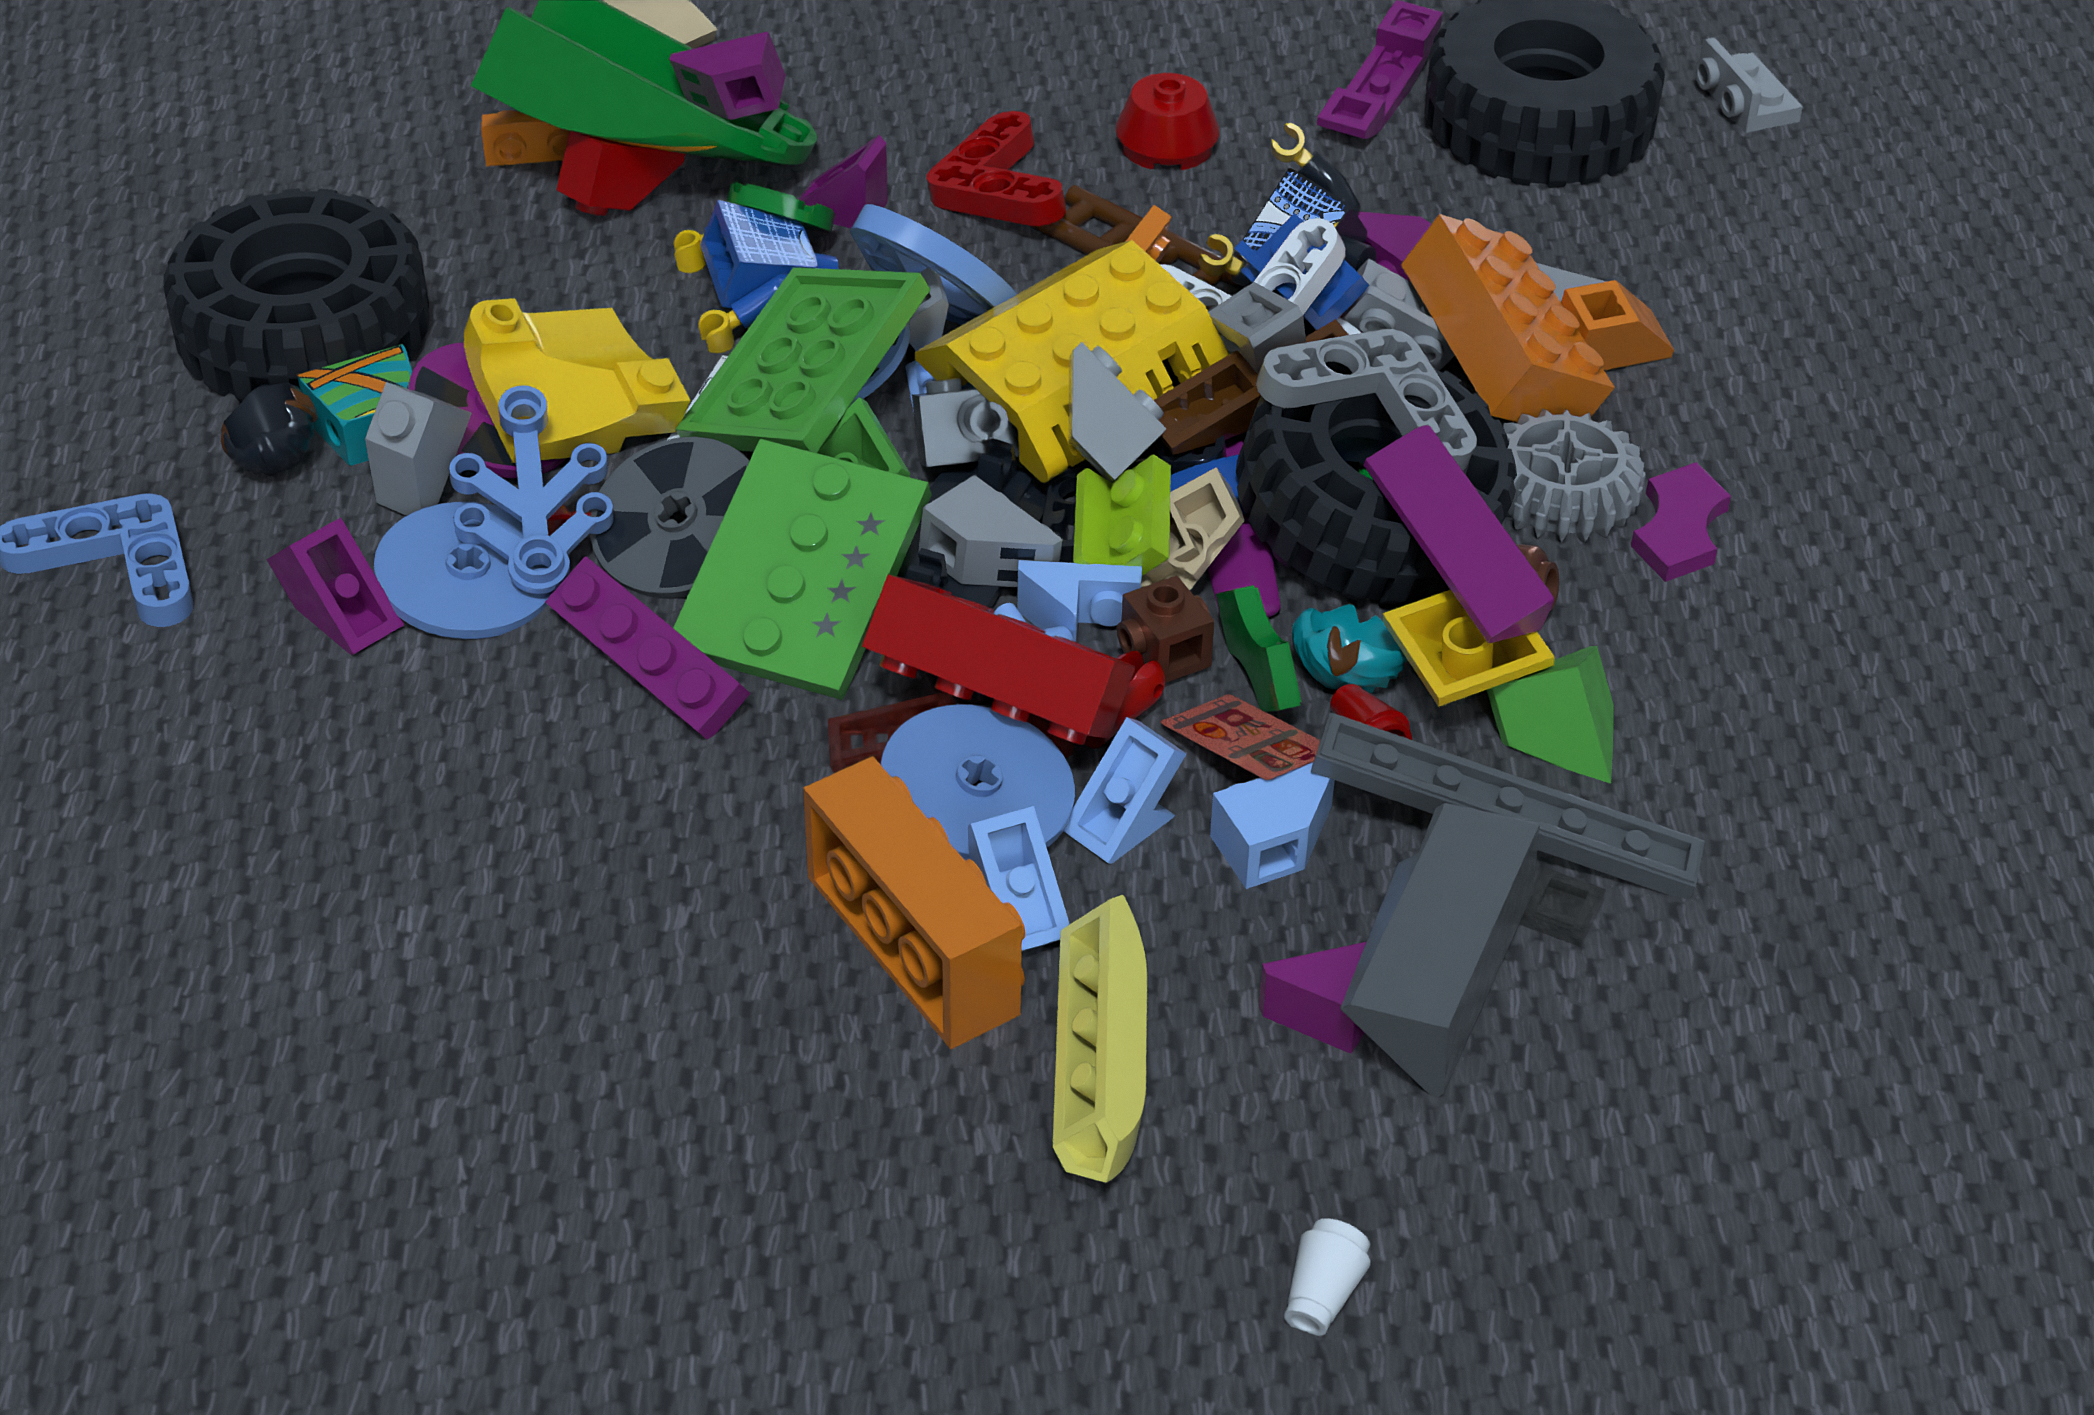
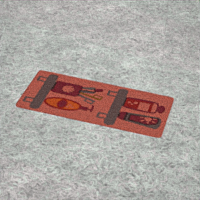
[1160,694,1320,780]

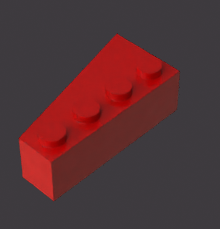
[862,574,1136,745]

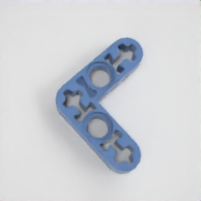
[0,493,193,627]

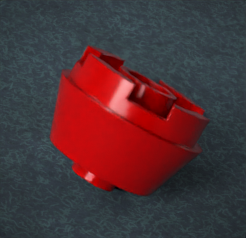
[1115,73,1220,170]

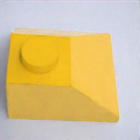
[1383,590,1555,707]

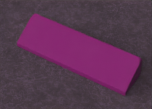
[1364,425,1554,644]

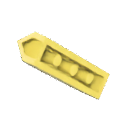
[1053,895,1147,1183]

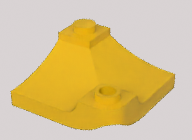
[464,298,691,463]

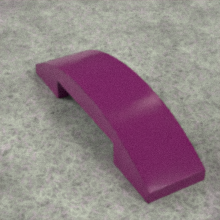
[1317,0,1443,139]

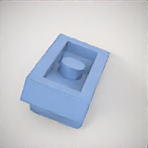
[1017,560,1142,642]
[1064,717,1187,864]
[968,806,1070,951]

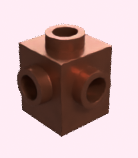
[1117,575,1214,683]

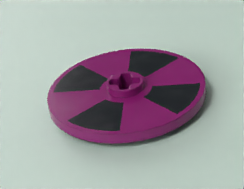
[407,342,566,478]

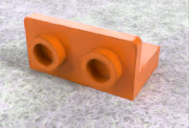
[481,110,569,166]

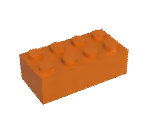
[1401,214,1615,423]
[803,756,1026,1049]

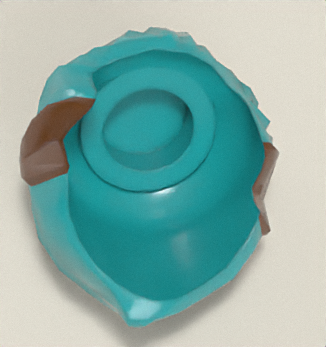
[1292,604,1408,694]

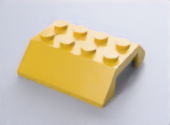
[915,240,1229,483]

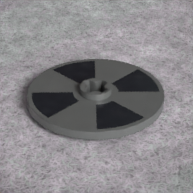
[590,437,749,599]

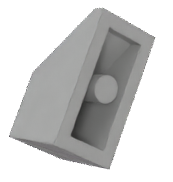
[365,382,472,516]

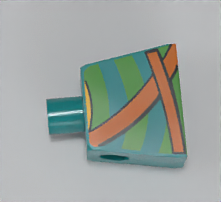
[297,344,412,466]

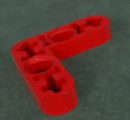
[926,111,1066,226]

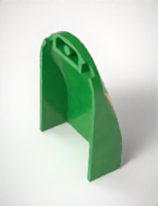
[471,0,817,165]

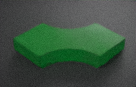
[1216,585,1302,712]

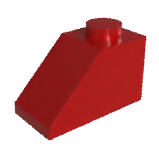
[556,131,685,216]

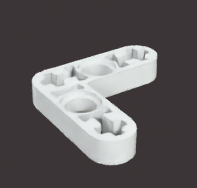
[1161,218,1346,357]

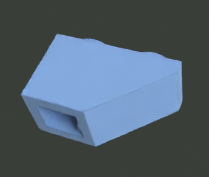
[1210,762,1335,889]

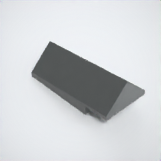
[1340,803,1540,1097]

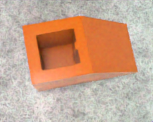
[1561,280,1674,370]

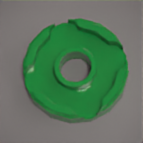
[726,182,836,233]

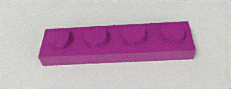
[545,556,751,740]

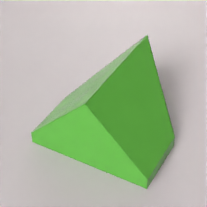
[1487,646,1614,783]

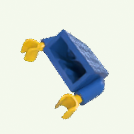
[674,200,839,353]

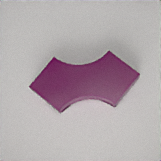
[1631,462,1731,582]

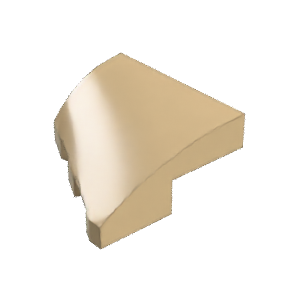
[1141,467,1244,590]

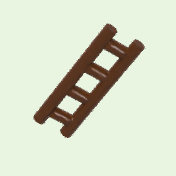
[1031,185,1240,310]

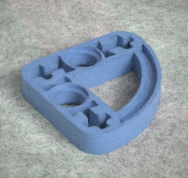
[850,204,1017,325]

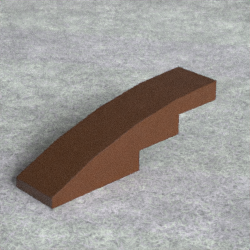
[1154,319,1349,455]

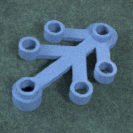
[449,385,613,594]

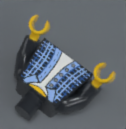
[1199,123,1377,295]

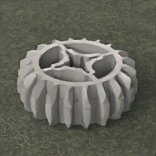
[1503,409,1645,543]

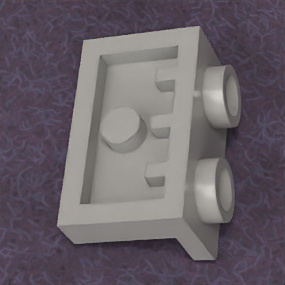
[1695,37,1803,133]
[1342,259,1455,371]

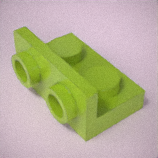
[1073,454,1171,576]

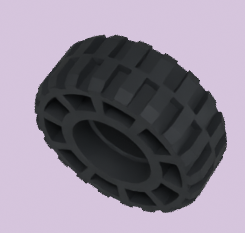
[1424,0,1665,187]
[163,188,430,403]
[1236,361,1517,604]

